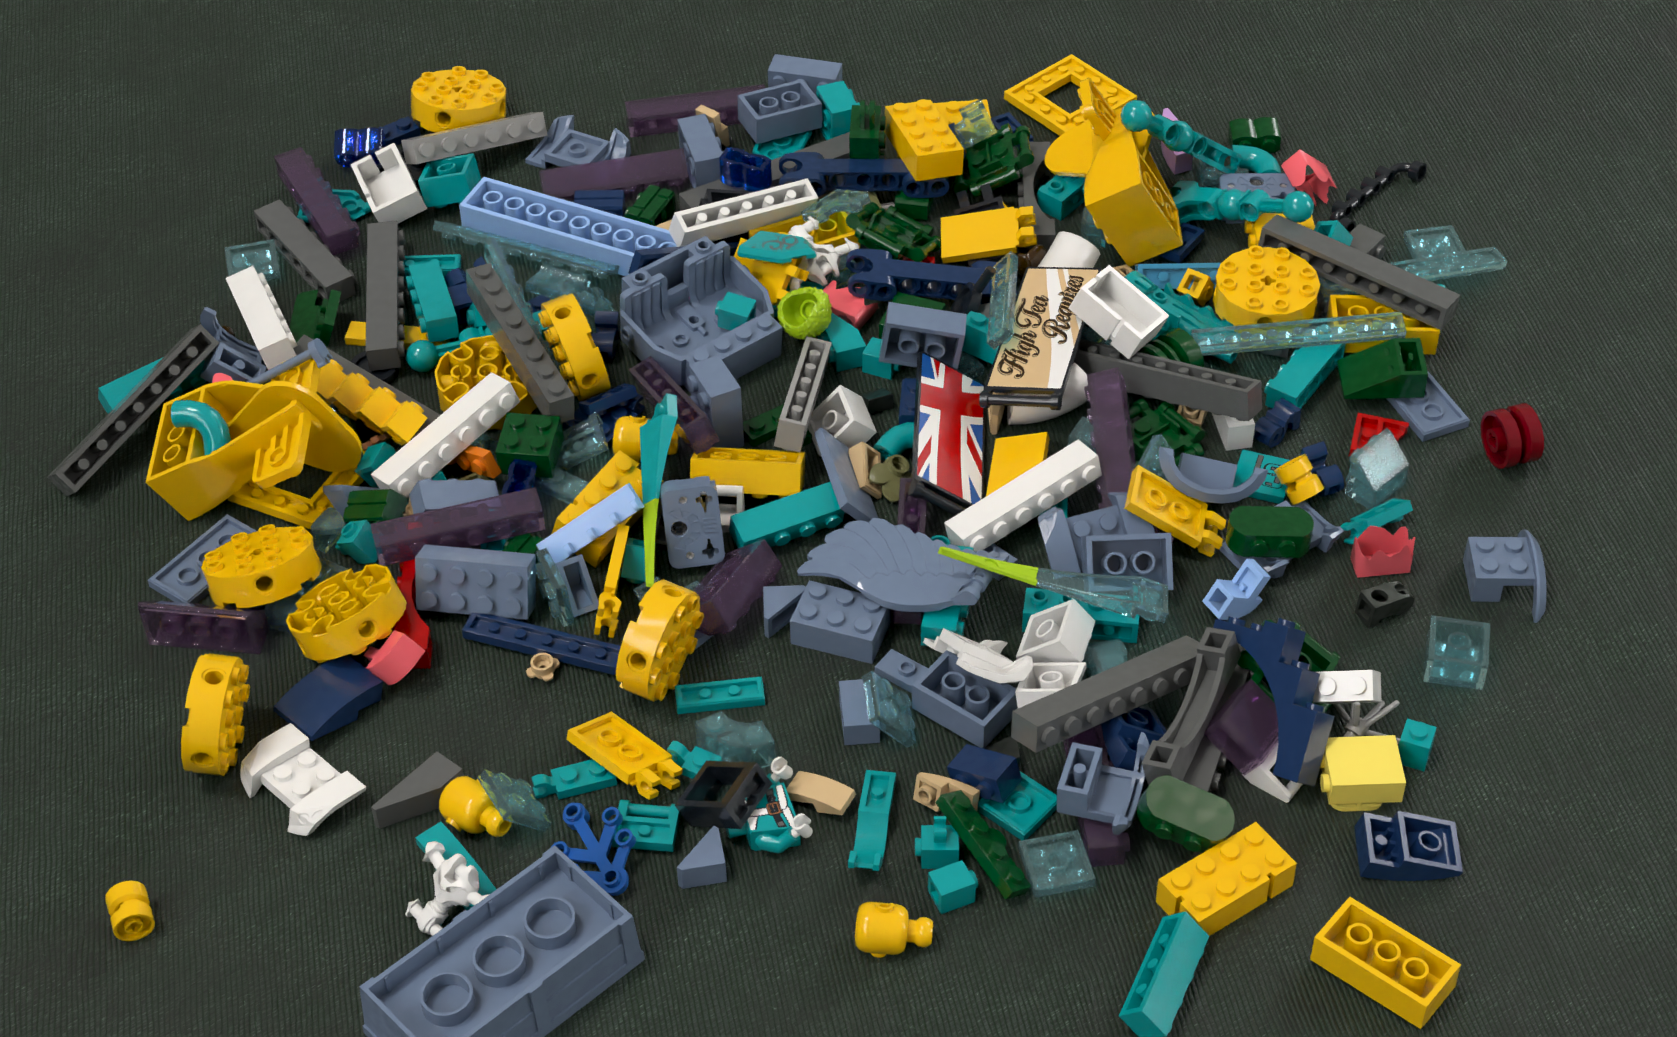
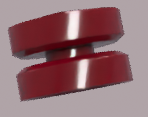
[1480,403,1544,469]

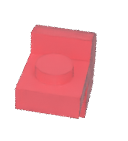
[363,631,426,685]

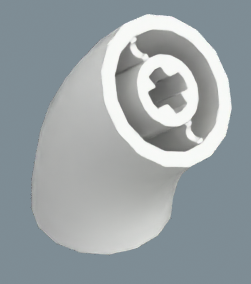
[1038,231,1100,268]
[1007,362,1096,425]

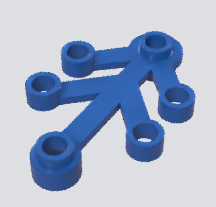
[551,803,636,896]

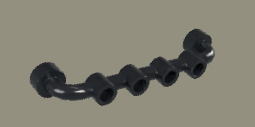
[1330,160,1427,233]

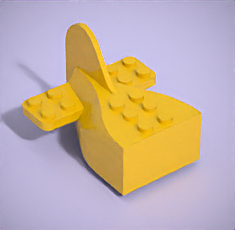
[1045,78,1183,267]
[145,358,362,521]

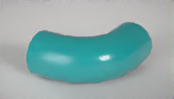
[1230,145,1281,184]
[171,400,232,455]
[873,422,914,461]

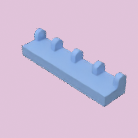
[536,483,645,569]

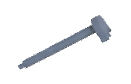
[247,338,333,384]

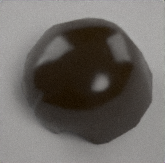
[1009,245,1047,277]

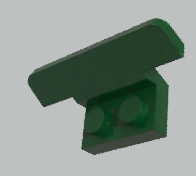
[289,289,341,347]

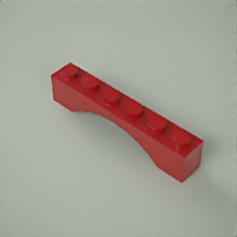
[391,524,445,669]

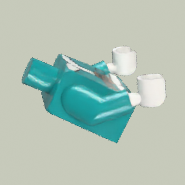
[726,757,813,854]

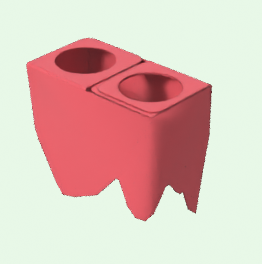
[1281,149,1337,206]
[823,280,878,331]
[1350,526,1415,578]

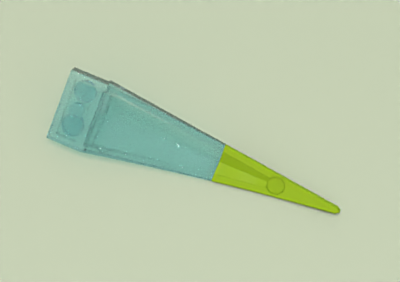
[938,547,1169,623]

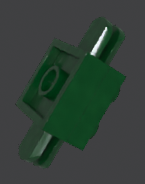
[849,100,886,175]

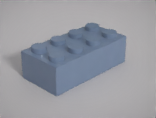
[415,544,536,620]

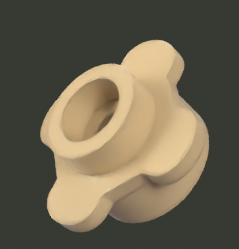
[526,653,560,681]

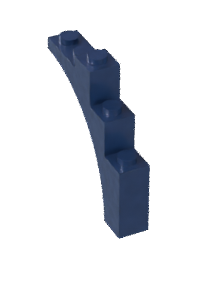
[1213,616,1334,787]

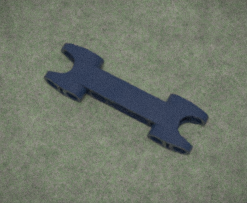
[779,152,949,198]
[846,249,1018,305]

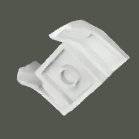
[923,628,1033,683]
[240,723,366,836]

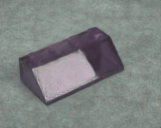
[693,539,782,636]
[137,600,269,654]

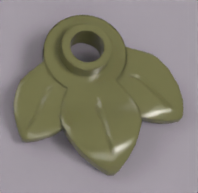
[869,454,912,503]

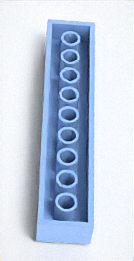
[459,177,677,276]

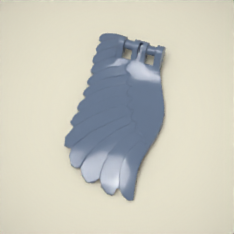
[797,518,1009,612]

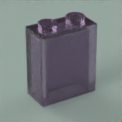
[1204,679,1278,776]

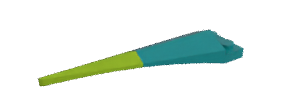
[640,393,678,587]

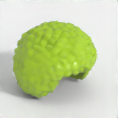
[777,287,832,340]

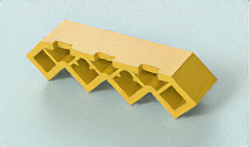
[316,359,427,445]

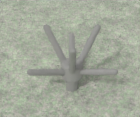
[1333,700,1400,744]

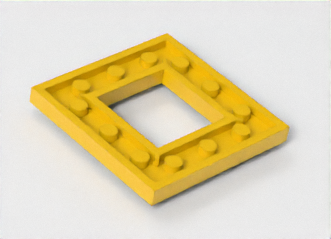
[1004,54,1137,136]
[228,449,366,533]

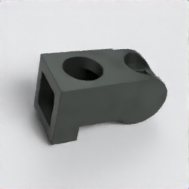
[1354,581,1415,628]

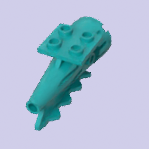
[1124,270,1249,364]

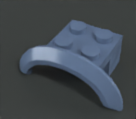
[199,307,266,383]
[1158,446,1268,504]
[1463,529,1546,623]
[1057,732,1150,835]

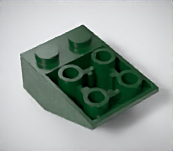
[1337,338,1428,399]

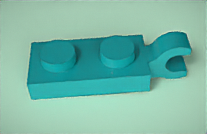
[1340,498,1413,544]
[531,759,617,800]

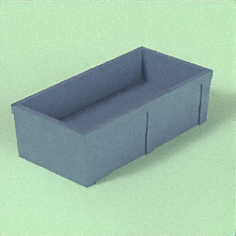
[359,845,645,1037]

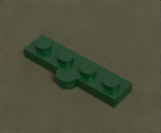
[935,790,1032,899]

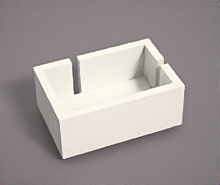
[351,143,427,223]
[1068,265,1169,359]

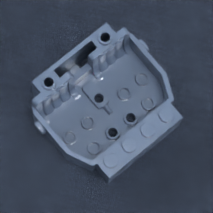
[620,236,783,393]

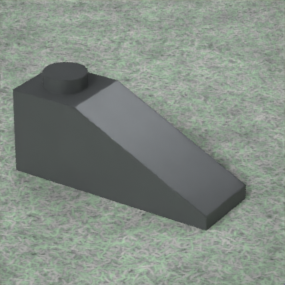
[371,751,464,829]

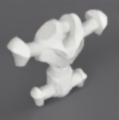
[787,216,859,292]
[405,841,490,936]

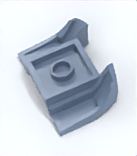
[525,115,631,189]
[1038,492,1155,581]
[1219,500,1344,578]

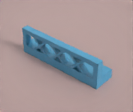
[1135,263,1221,289]

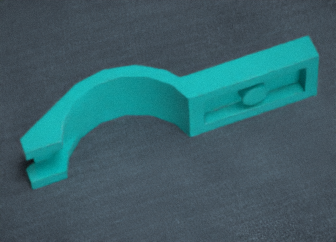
[848,770,896,871]

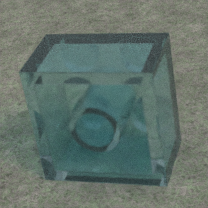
[1423,615,1490,690]

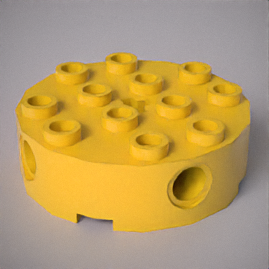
[411,66,506,133]
[1213,245,1320,338]
[538,293,611,402]
[435,335,537,430]
[201,524,322,608]
[286,564,407,663]
[616,579,704,702]
[181,653,250,776]

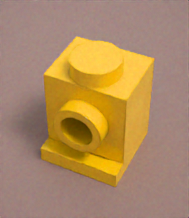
[1177,268,1215,307]

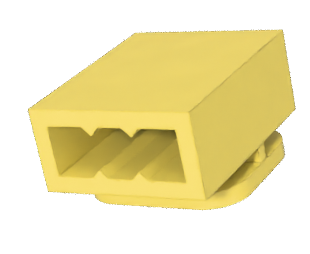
[1320,735,1406,812]

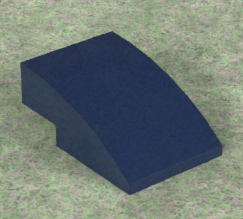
[273,655,383,741]
[1101,706,1167,780]
[1354,811,1463,881]

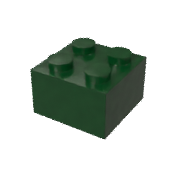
[495,413,564,478]

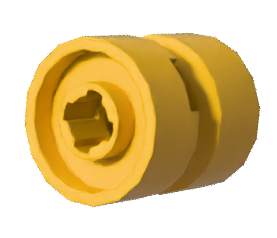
[1274,454,1324,505]
[105,881,155,941]

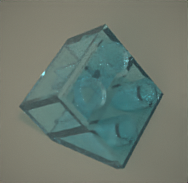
[1345,428,1409,510]

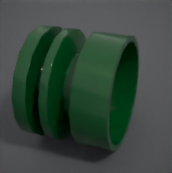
[1138,328,1204,367]

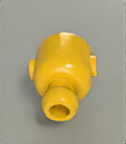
[613,415,679,463]
[439,776,512,837]
[855,902,933,958]

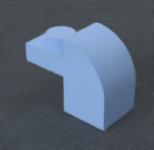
[1202,559,1271,620]

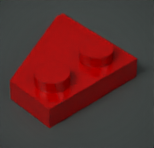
[1349,412,1409,462]

